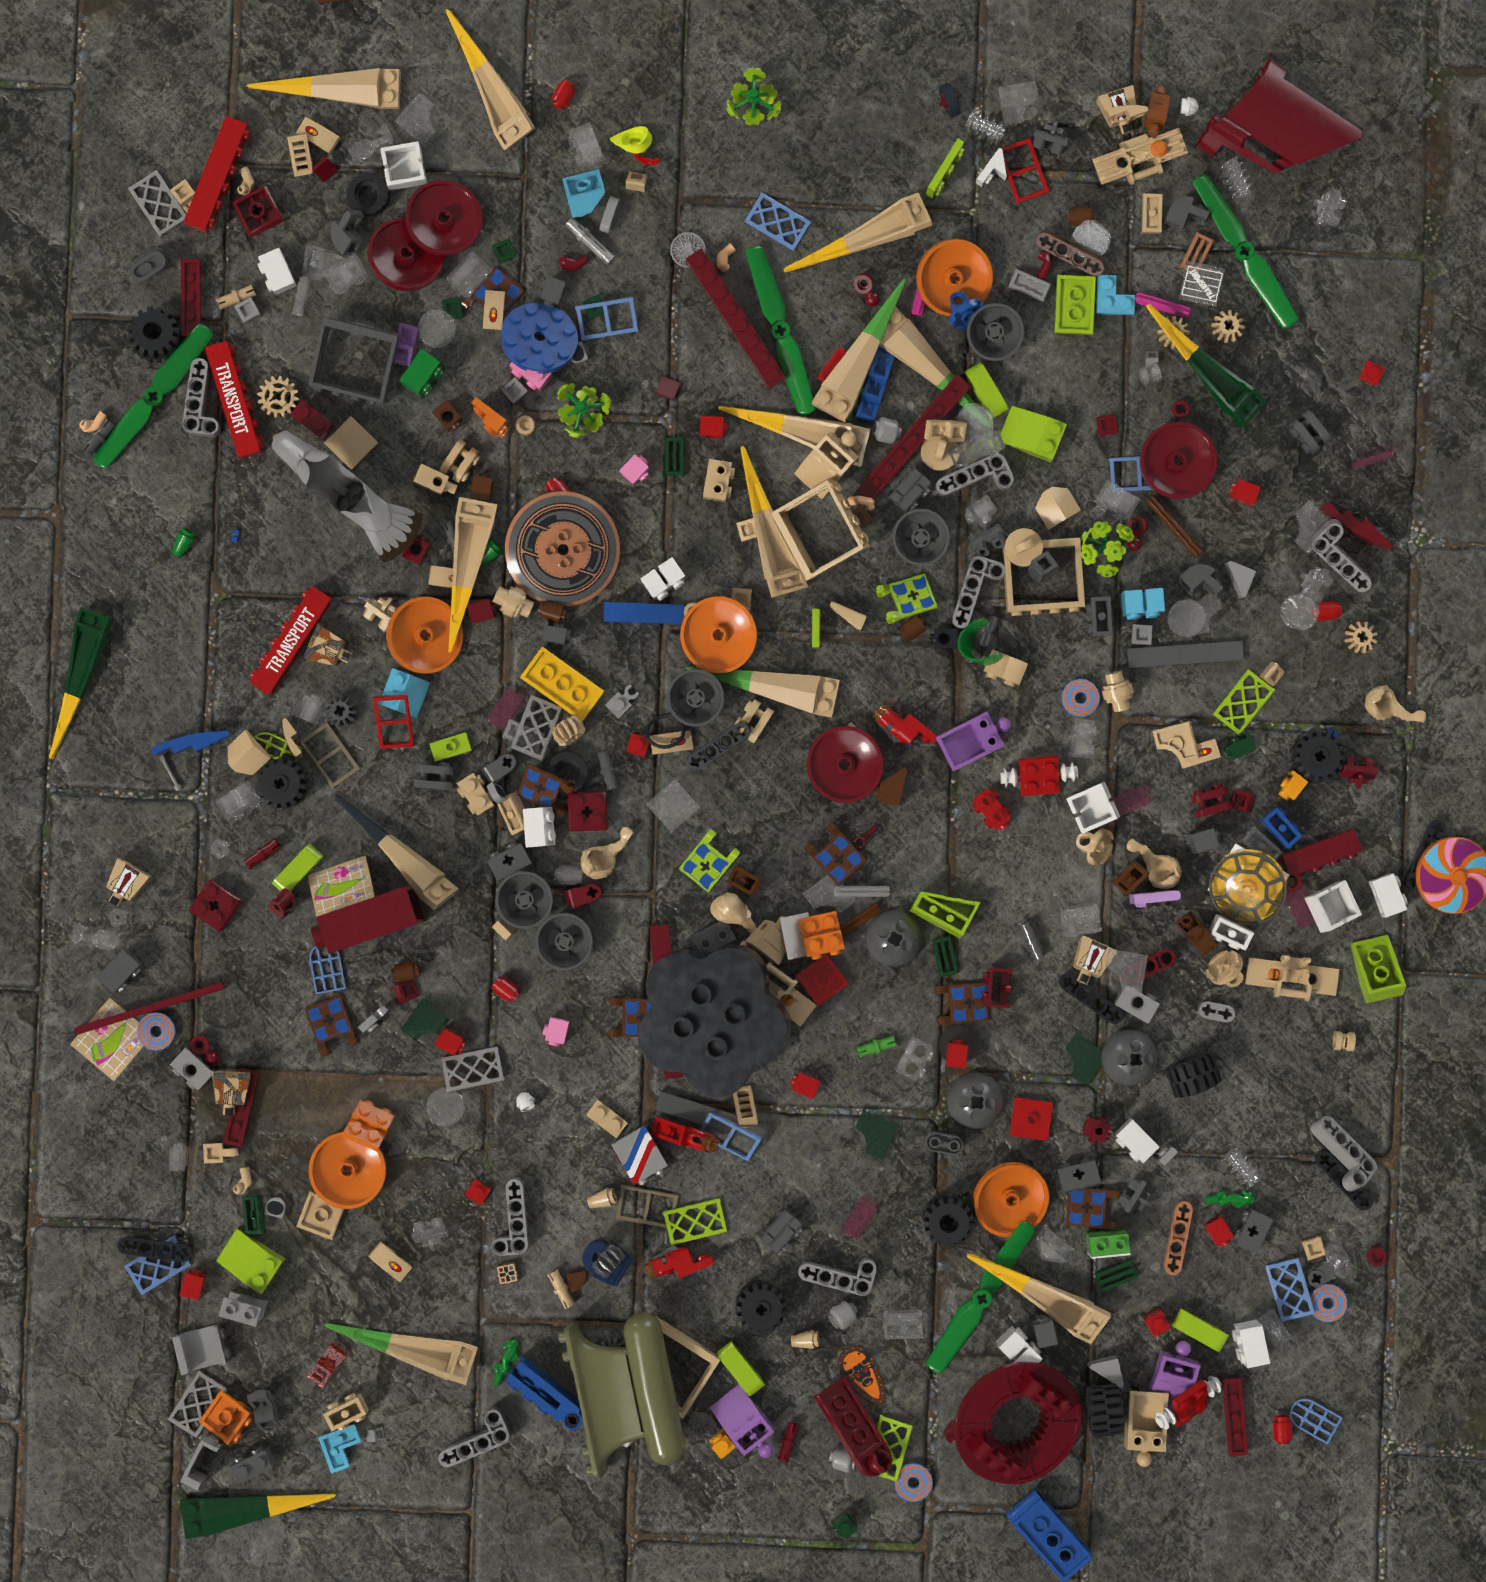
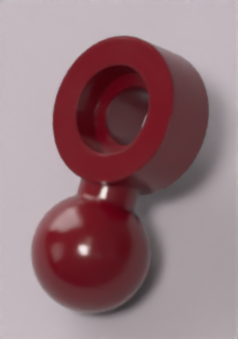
[854,273,880,307]
[1127,516,1149,551]
[190,1035,220,1066]

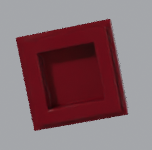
[1096,414,1119,437]

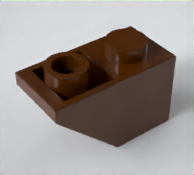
[1175,911,1218,958]

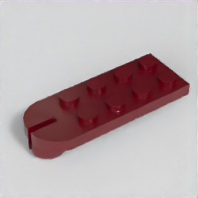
[814,1376,892,1477]

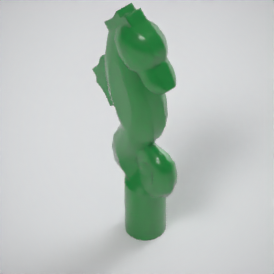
[1205,1189,1255,1209]
[493,1339,519,1386]

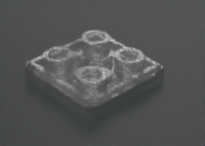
[646,779,700,833]

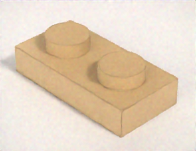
[1142,194,1163,234]
[586,1100,628,1138]

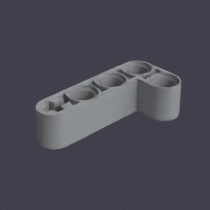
[182,358,222,437]
[935,453,1014,497]
[1311,519,1371,592]
[951,556,1006,629]
[1311,1116,1377,1192]
[491,1177,529,1256]
[798,1257,876,1296]
[438,1406,511,1467]

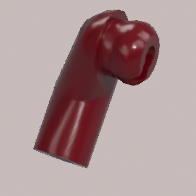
[1037,250,1052,280]
[559,255,588,271]

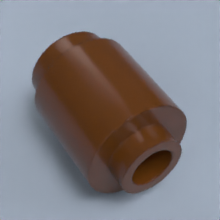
[1068,206,1095,226]
[537,600,567,624]
[898,615,927,642]
[391,960,421,983]

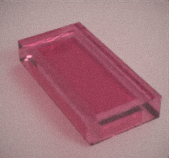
[1352,450,1394,471]
[486,688,524,730]
[1109,786,1150,816]
[1285,886,1315,929]
[841,1197,878,1240]

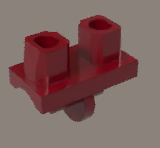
[1340,757,1378,789]

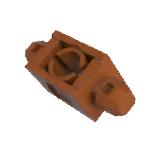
[1144,86,1170,137]

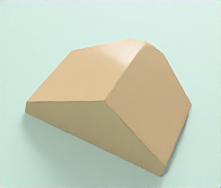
[1035,487,1081,530]
[228,729,271,775]

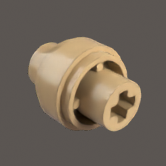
[492,586,534,618]
[1102,671,1134,712]

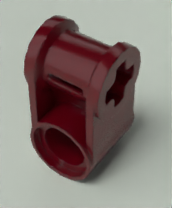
[564,883,602,910]
[267,888,296,920]

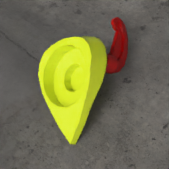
[610,126,660,165]

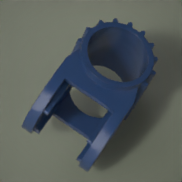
[582,1240,633,1286]

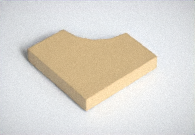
[1152,721,1200,763]

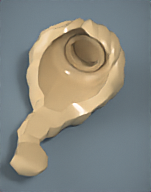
[1365,685,1426,723]
[580,827,634,879]
[1127,838,1182,889]
[710,893,757,935]

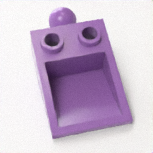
[936,712,1011,771]
[1148,1341,1201,1410]
[710,1384,775,1458]

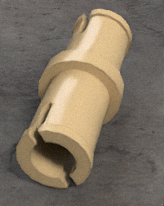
[216,284,256,310]
[547,1269,575,1309]

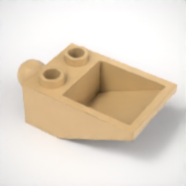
[794,431,859,499]
[1124,1391,1169,1467]

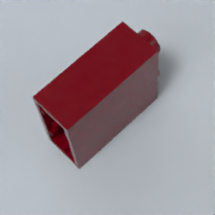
[311,886,426,954]

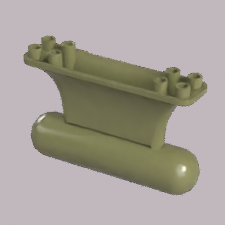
[558,1313,686,1479]

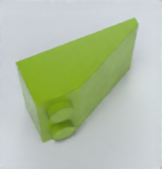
[997,406,1067,463]
[1351,935,1406,1004]
[216,1228,286,1294]

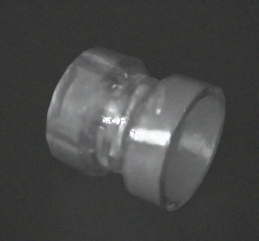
[1138,363,1162,386]

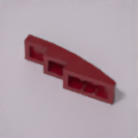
[1320,502,1393,551]

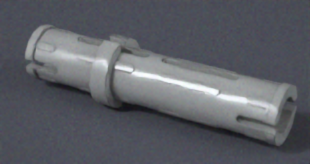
[565,218,615,265]

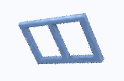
[575,297,638,340]
[1109,456,1152,492]
[700,1111,762,1162]

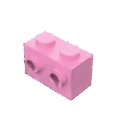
[509,362,553,392]

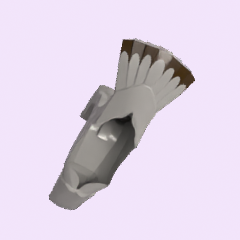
[272,430,423,563]

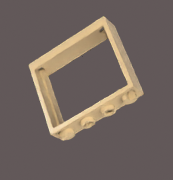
[771,479,870,581]
[1002,538,1085,616]
[655,1316,720,1419]

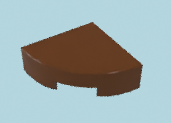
[566,1270,586,1293]

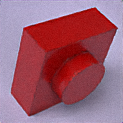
[1359,360,1385,386]
[626,734,649,757]
[465,1178,491,1206]

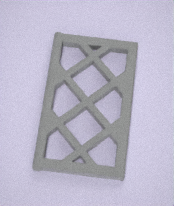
[128,170,186,237]
[510,695,562,761]
[441,1047,505,1092]
[168,1370,228,1438]

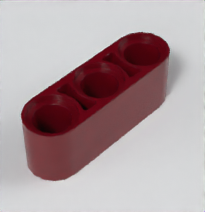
[1121,949,1176,983]

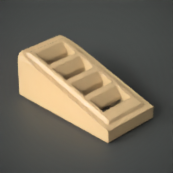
[287,134,314,177]
[830,601,866,631]
[733,1085,758,1128]

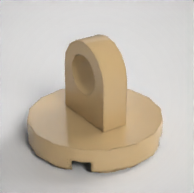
[920,439,959,471]
[1004,528,1043,567]
[1076,828,1114,867]
[1206,950,1243,987]

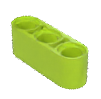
[964,362,1009,419]
[272,843,324,892]
[1171,1308,1229,1352]
[716,1341,765,1397]

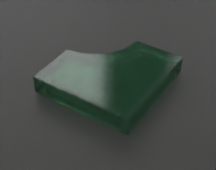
[401,998,450,1041]
[1065,1033,1102,1086]
[855,1110,898,1161]

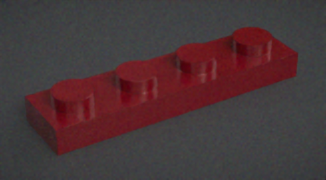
[181,259,202,337]
[223,1067,260,1147]
[1221,1377,1248,1457]

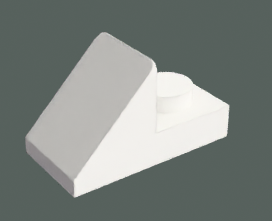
[975,148,1007,187]

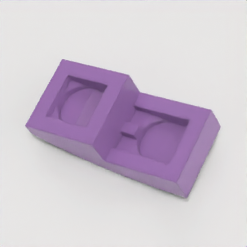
[395,323,419,366]

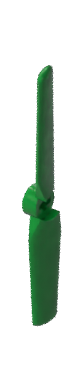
[1193,174,1298,329]
[746,246,816,416]
[93,323,214,469]
[926,1221,1035,1374]

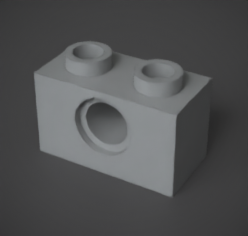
[1113,983,1160,1024]
[170,1046,215,1090]

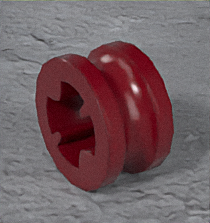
[1171,400,1190,418]

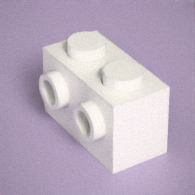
[257,248,297,295]
[523,807,556,847]
[1368,873,1408,918]
[1208,913,1254,951]
[1114,1118,1159,1163]

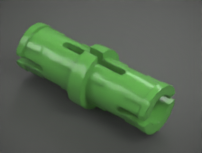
[856,1035,897,1058]

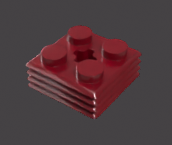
[232,185,284,238]
[568,792,608,832]
[189,880,242,931]

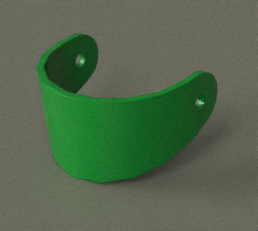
[957,618,1003,666]

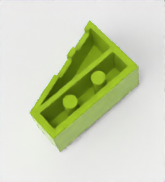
[909,892,981,939]

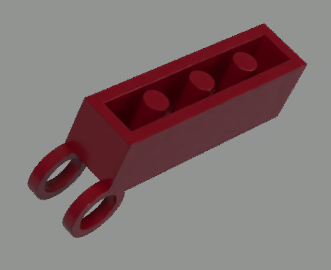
[1279,829,1362,891]

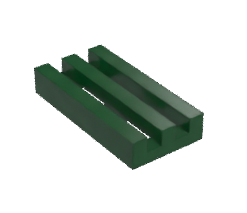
[665,437,684,476]
[932,936,959,977]
[242,1194,266,1235]
[1094,1260,1138,1292]

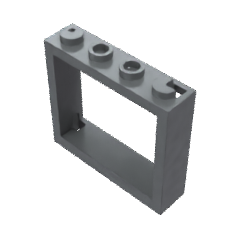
[308,317,401,406]

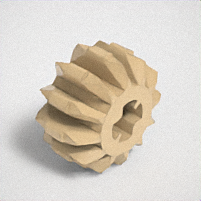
[1211,310,1245,343]
[1157,316,1190,349]
[1344,621,1378,654]
[552,716,585,746]

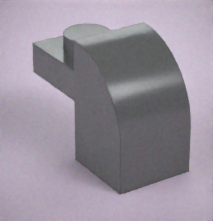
[1163,197,1209,230]
[330,210,364,255]
[1179,564,1223,600]
[247,1390,279,1431]

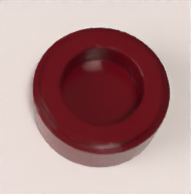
[1366,1246,1387,1267]

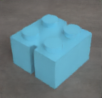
[1120,588,1165,620]

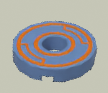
[1061,679,1100,717]
[137,1012,176,1051]
[1310,1283,1347,1322]
[894,1463,933,1502]

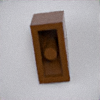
[873,768,907,806]

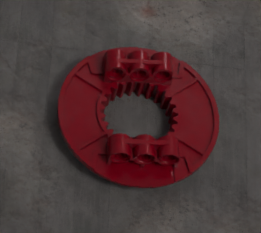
[954,1362,1082,1485]

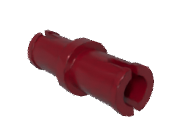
[243,838,282,870]
[777,1421,800,1463]

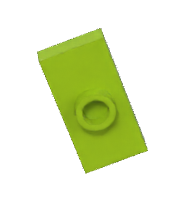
[430,732,472,762]

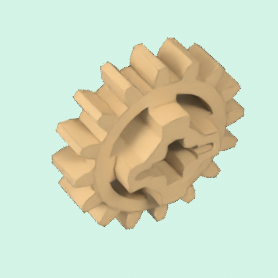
[257,376,300,418]

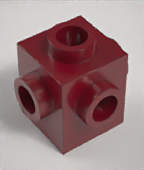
[1081,1115,1112,1145]

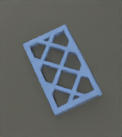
[744,192,811,251]
[124,1235,192,1295]
[1265,1257,1315,1322]

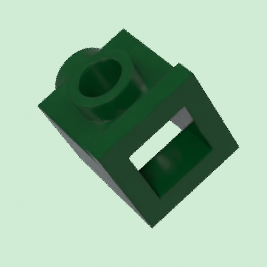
[1224,733,1256,760]
[830,1510,858,1539]

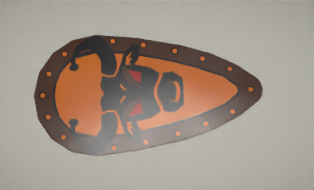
[838,1346,885,1405]

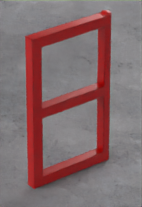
[1000,138,1049,204]
[373,694,414,749]

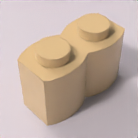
[983,649,1028,687]

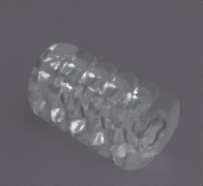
[965,109,1007,146]
[1219,156,1256,199]
[1220,1147,1263,1190]

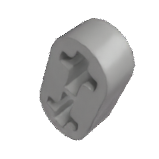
[599,196,620,233]
[1198,1001,1235,1022]

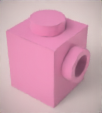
[619,454,649,486]
[543,1017,570,1047]

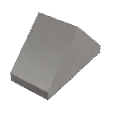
[1225,561,1256,599]
[1087,1355,1124,1388]

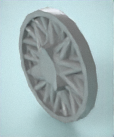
[670,232,706,268]

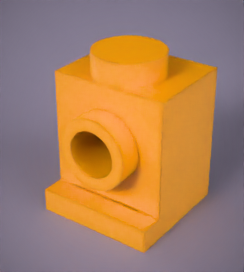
[1278,770,1308,801]
[709,1428,736,1459]

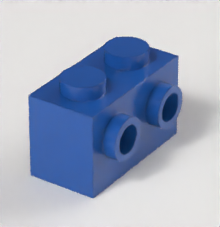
[1259,807,1302,849]

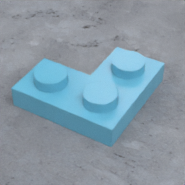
[1095,275,1135,315]
[318,1423,362,1474]

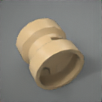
[1333,1031,1356,1051]

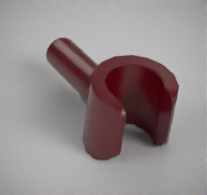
[854,825,878,848]

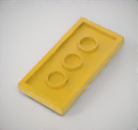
[520,647,605,722]

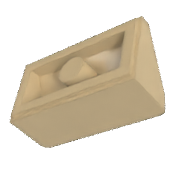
[497,791,525,835]

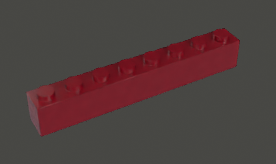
[685,248,786,390]

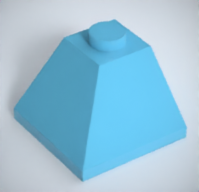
[562,169,605,218]

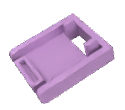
[1129,890,1181,908]

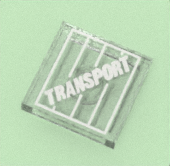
[1178,260,1225,307]

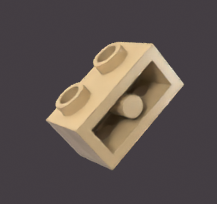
[703,459,735,503]
[457,773,496,816]
[323,1393,369,1432]

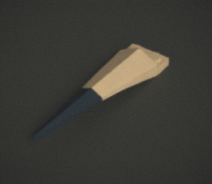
[335,795,459,910]

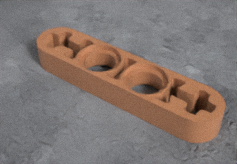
[1163,1200,1193,1275]

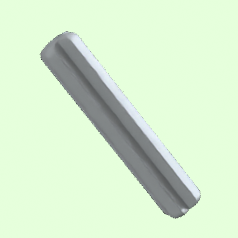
[834,886,890,897]

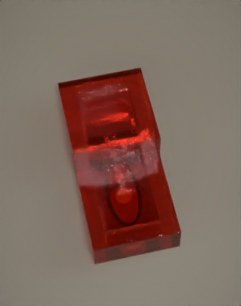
[307,1343,347,1387]

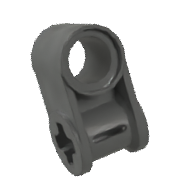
[481,754,518,784]
[1304,1255,1344,1287]

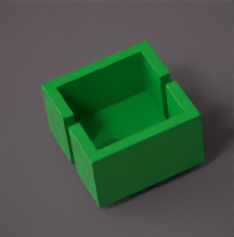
[399,349,444,399]

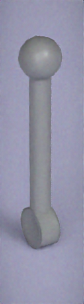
[159,754,182,791]

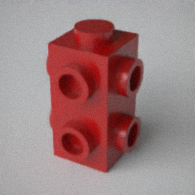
[971,788,1011,831]

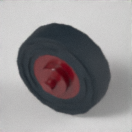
[938,83,961,118]

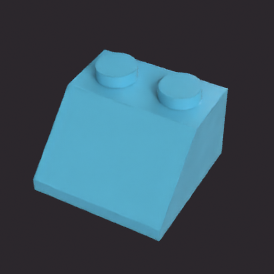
[379,668,430,718]

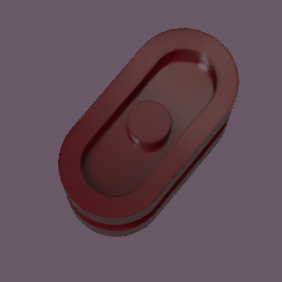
[1190,783,1233,818]

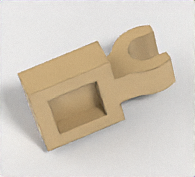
[203,1143,239,1163]

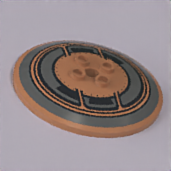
[505,491,620,607]

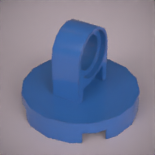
[949,292,984,330]

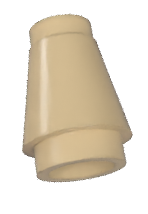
[587,1188,617,1208]
[791,1330,820,1349]

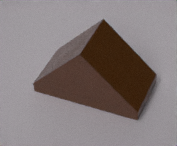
[1113,861,1150,895]
[727,866,762,897]

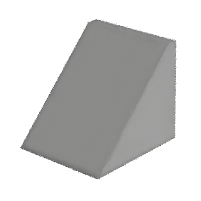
[1145,351,1159,369]
[365,1427,385,1442]

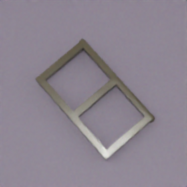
[299,722,361,789]
[616,1184,679,1229]

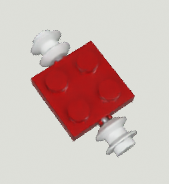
[1000,755,1078,796]
[1155,1376,1222,1429]

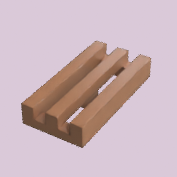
[1180,232,1214,274]

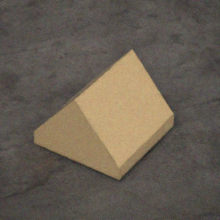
[626,171,648,192]
[1259,662,1285,687]
[492,918,518,941]

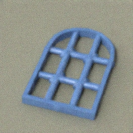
[309,946,346,994]
[1289,1398,1342,1445]

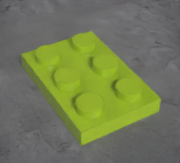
[926,138,965,199]
[1054,275,1096,335]

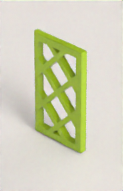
[1213,669,1275,736]
[663,1198,727,1245]
[877,1415,913,1482]

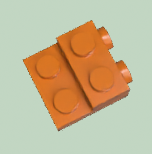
[471,397,510,439]
[798,910,845,960]
[342,1100,395,1152]
[199,1390,255,1445]

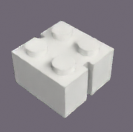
[380,141,427,191]
[640,557,686,601]
[1067,781,1120,834]
[1304,880,1362,933]
[1232,1320,1270,1368]
[996,1326,1042,1363]

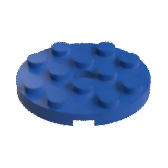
[501,303,578,374]

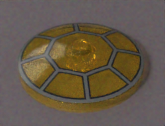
[1209,850,1287,925]

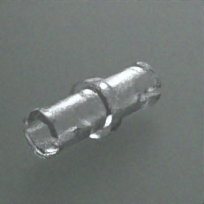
[291,277,311,317]

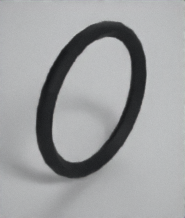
[645,714,686,749]

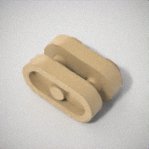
[439,439,481,484]
[734,700,774,744]

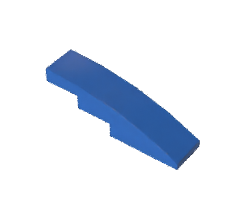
[855,346,895,424]
[603,602,684,625]
[150,731,232,756]

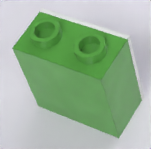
[1085,1229,1130,1259]

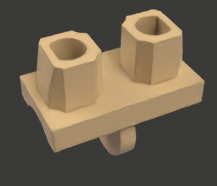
[363,597,396,632]

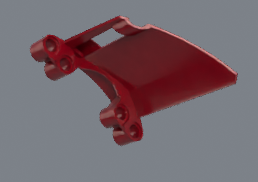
[1196,59,1363,174]

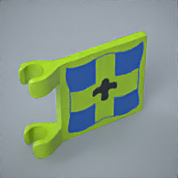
[876,573,937,624]
[679,829,740,893]

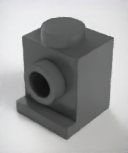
[542,621,571,645]

